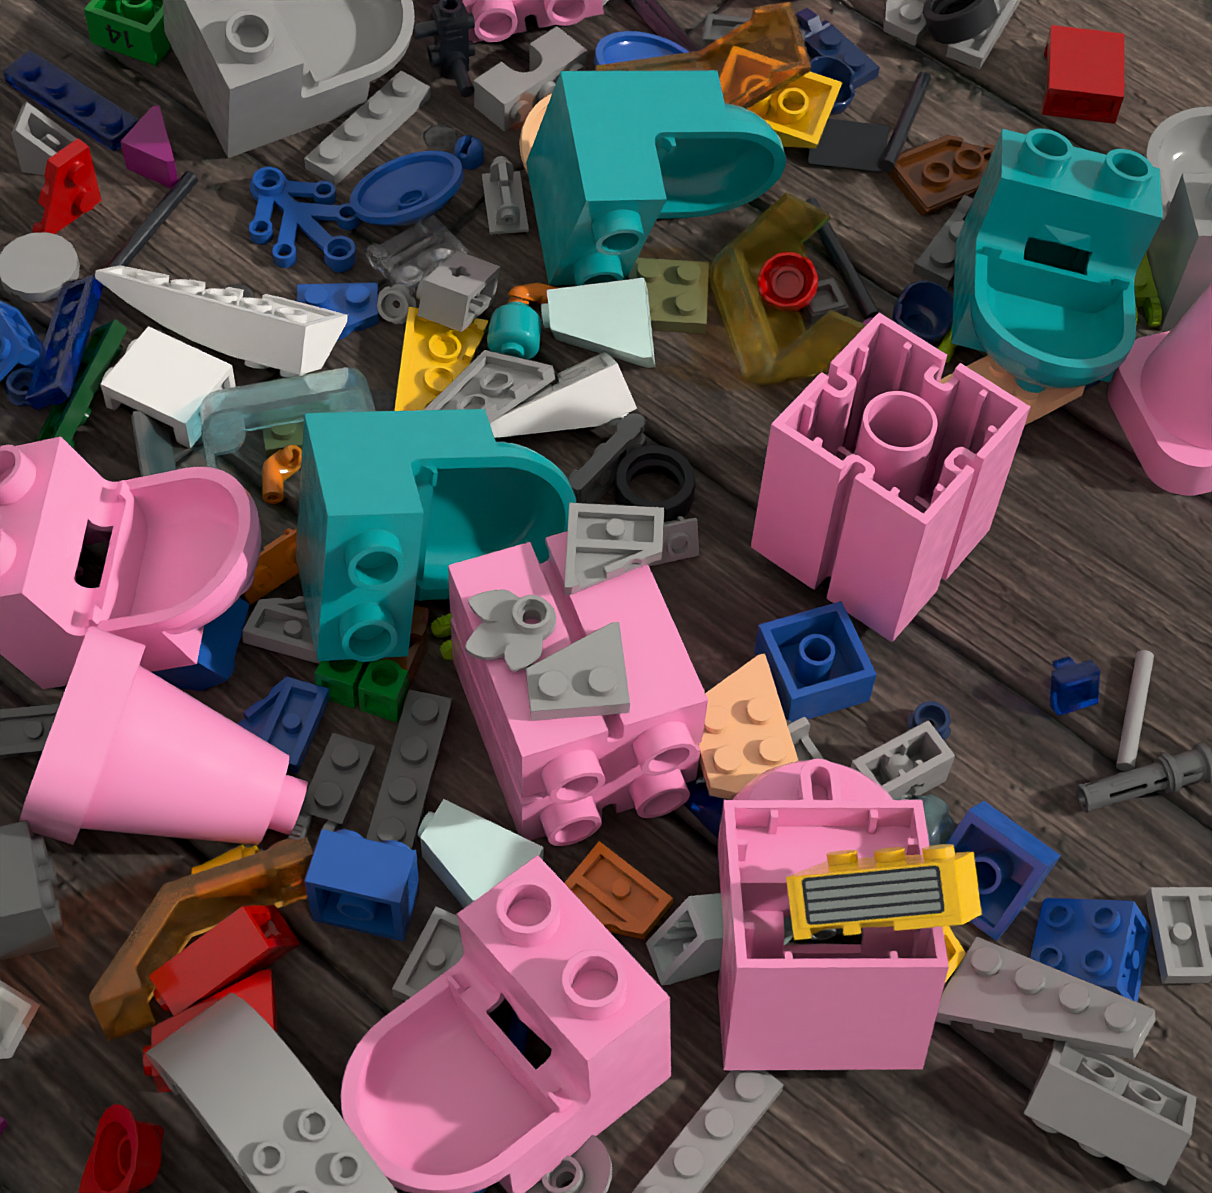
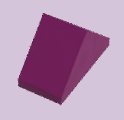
[120,105,178,188]

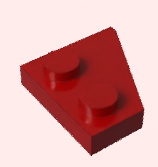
[33,138,102,234]

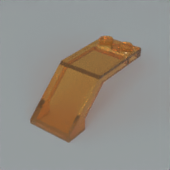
[595,2,812,109]
[89,837,313,1041]

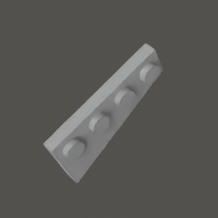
[424,350,555,423]
[935,937,1156,1059]

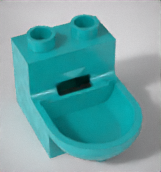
[526,70,786,286]
[952,129,1163,393]
[295,409,577,662]

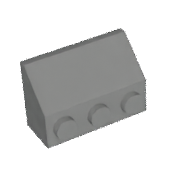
[1024,1040,1197,1186]

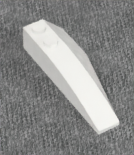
[95,265,348,379]

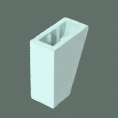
[541,278,655,368]
[418,799,544,908]
[646,893,794,986]

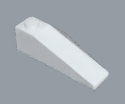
[490,352,637,438]

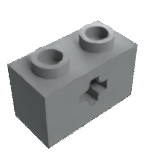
[416,251,501,332]
[850,720,955,800]

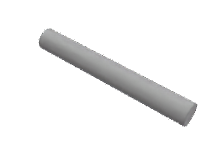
[1116,650,1154,772]

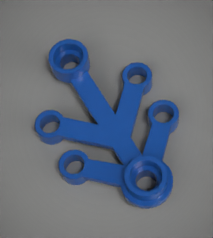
[249,167,360,273]

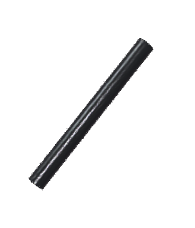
[879,71,931,172]
[97,171,198,287]
[803,198,880,320]

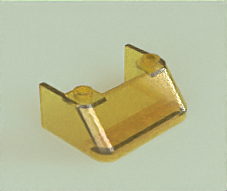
[708,192,866,386]

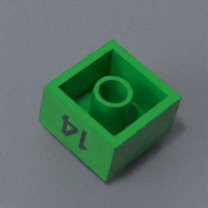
[84,0,171,66]

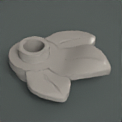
[466,589,556,672]

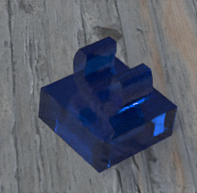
[1050,656,1101,716]

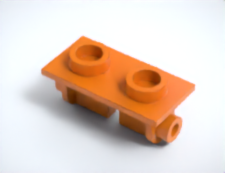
[243,528,299,605]

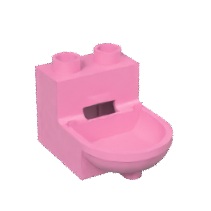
[0,437,262,689]
[718,759,949,1070]
[341,855,671,1193]

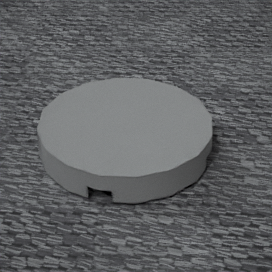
[0,232,80,302]

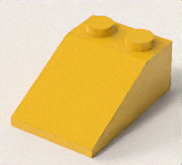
[720,46,842,148]

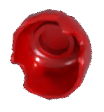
[757,252,818,312]

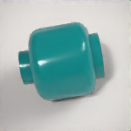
[487,302,542,360]

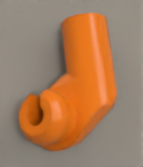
[508,282,558,305]
[262,444,302,504]

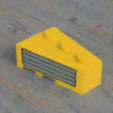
[786,844,982,940]

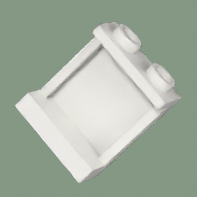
[100,326,237,449]

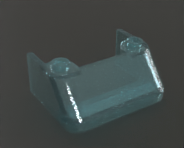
[200,368,375,470]

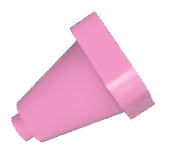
[1107,283,1212,496]
[19,626,308,845]

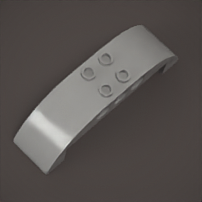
[146,992,397,1193]

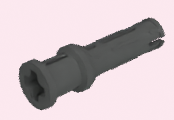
[1075,742,1212,813]

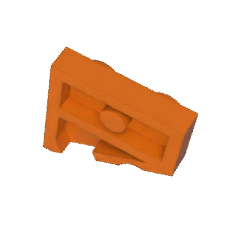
[564,841,674,939]

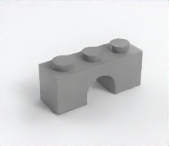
[474,26,588,132]

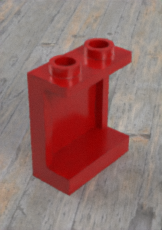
[1041,25,1125,124]

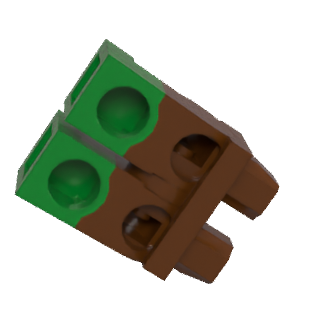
[314,604,429,723]

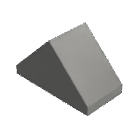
[11,102,90,175]

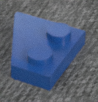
[297,282,379,341]
[238,676,330,774]

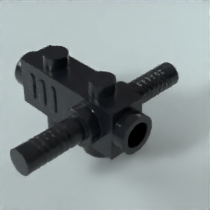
[413,0,475,97]

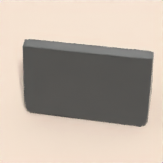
[131,411,176,477]

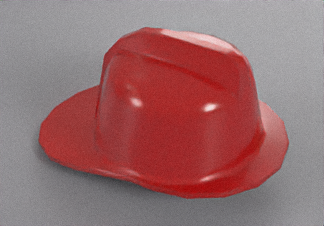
[78,1104,164,1193]

